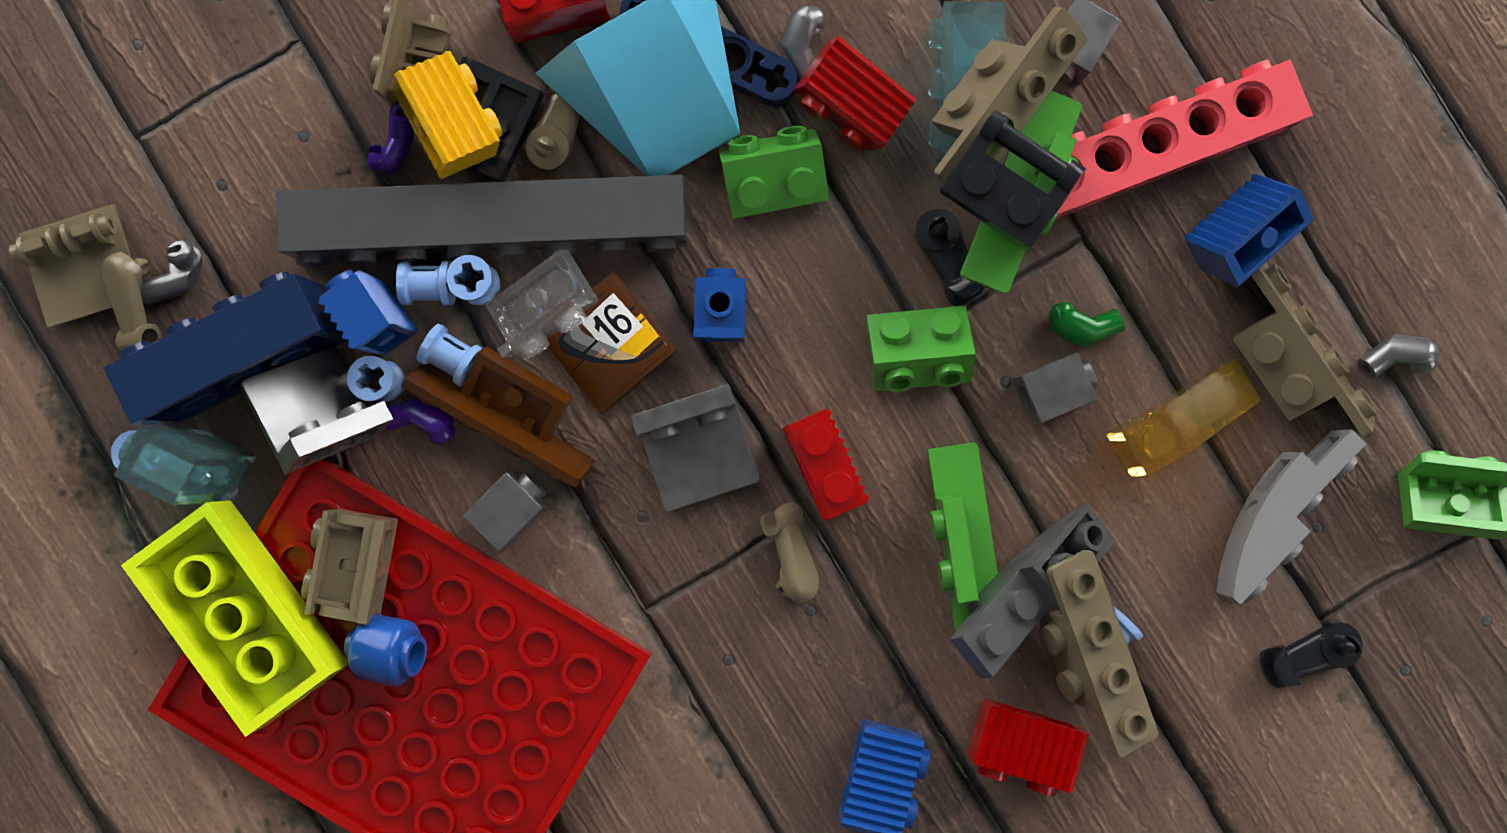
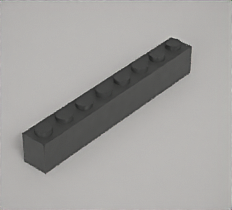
[276,175,687,266]

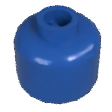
[344,614,427,686]

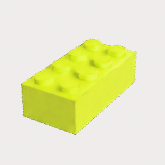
[121,500,349,737]

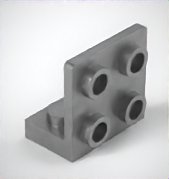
[240,348,393,475]
[631,384,759,511]

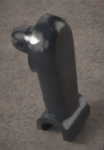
[915,209,985,306]
[1260,622,1363,688]

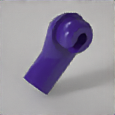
[367,104,414,175]
[386,398,455,444]

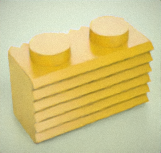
[393,51,502,179]

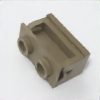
[301,509,398,625]

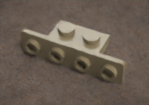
[931,6,1087,184]
[1232,263,1378,437]
[1039,550,1158,757]

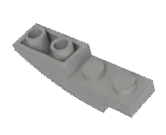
[1216,430,1366,605]

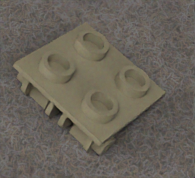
[370,0,451,107]
[9,204,132,329]

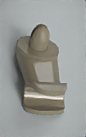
[525,87,580,170]
[101,252,162,350]
[760,503,819,604]

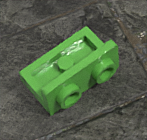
[718,126,830,219]
[866,305,976,392]
[1398,450,1507,540]

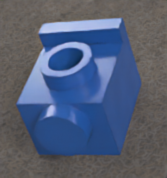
[693,268,746,342]

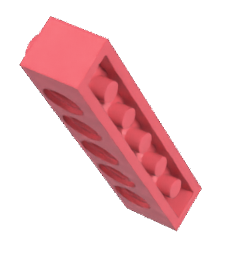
[1055,59,1313,220]

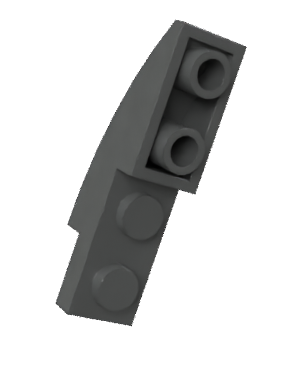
[950,502,1116,679]

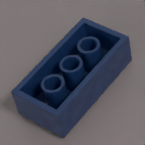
[103,272,348,427]

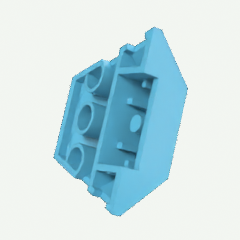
[535,0,740,176]

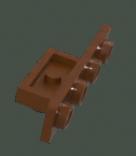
[402,346,595,487]

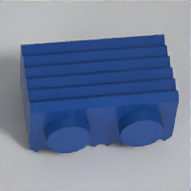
[1184,174,1314,288]
[318,270,419,356]
[838,719,930,833]

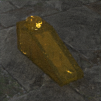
[1106,358,1261,477]

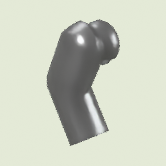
[781,5,825,82]
[141,240,203,305]
[1358,334,1439,379]

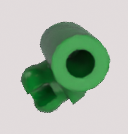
[1049,302,1125,347]

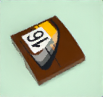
[540,271,678,414]

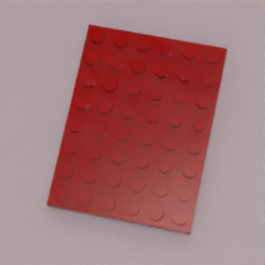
[148,458,652,833]

